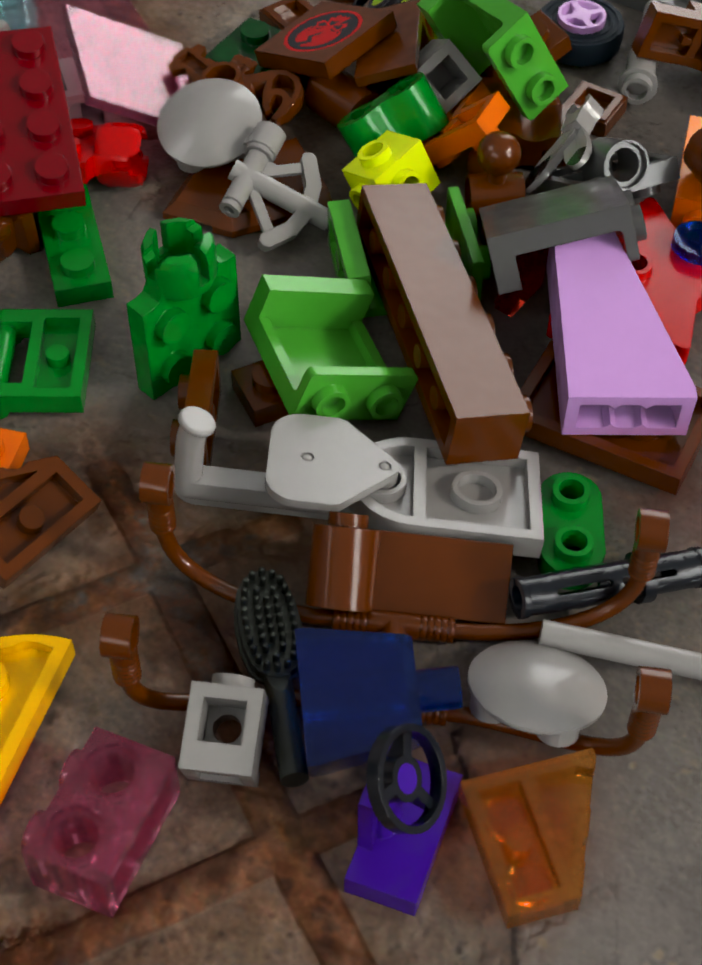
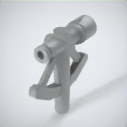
[219,121,328,252]

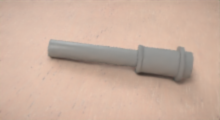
[617,0,660,105]

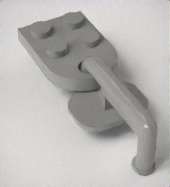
[174,406,544,559]

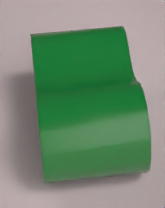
[337,72,449,158]

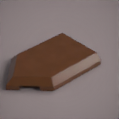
[162,138,332,238]

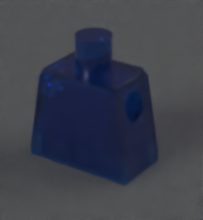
[295,628,463,777]

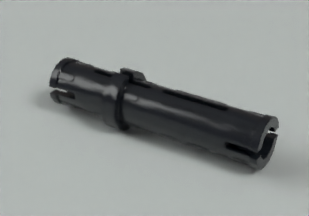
[509,546,702,619]

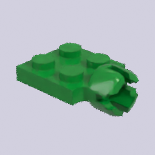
[126,217,241,400]

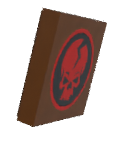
[254,1,397,80]

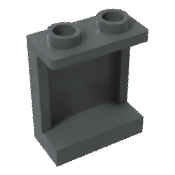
[479,175,647,295]

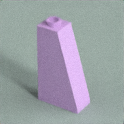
[546,232,698,435]

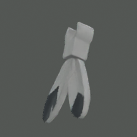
[525,94,604,194]

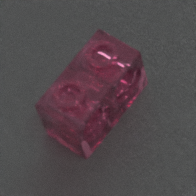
[21,727,181,918]

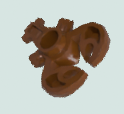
[167,44,304,127]

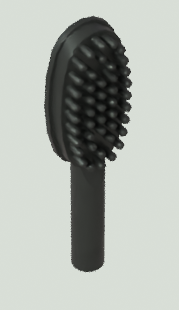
[234,566,309,787]

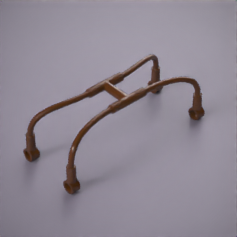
[99,461,672,757]

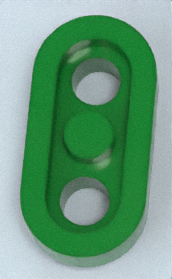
[537,472,606,590]

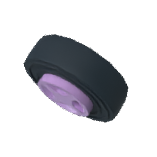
[541,0,625,67]

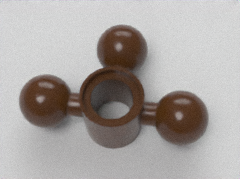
[465,131,526,248]

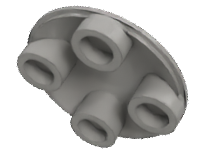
[157,78,263,173]
[467,640,608,748]

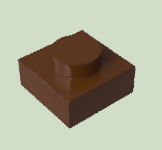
[231,360,289,427]

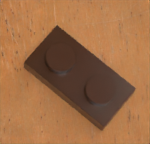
[170,349,222,466]

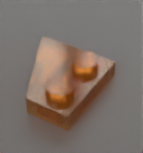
[458,748,597,929]

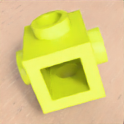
[342,130,441,209]

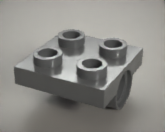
[533,137,680,198]

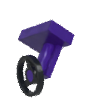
[344,723,463,916]

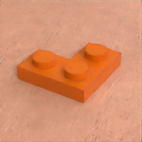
[422,81,511,169]

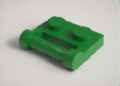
[0,309,96,419]

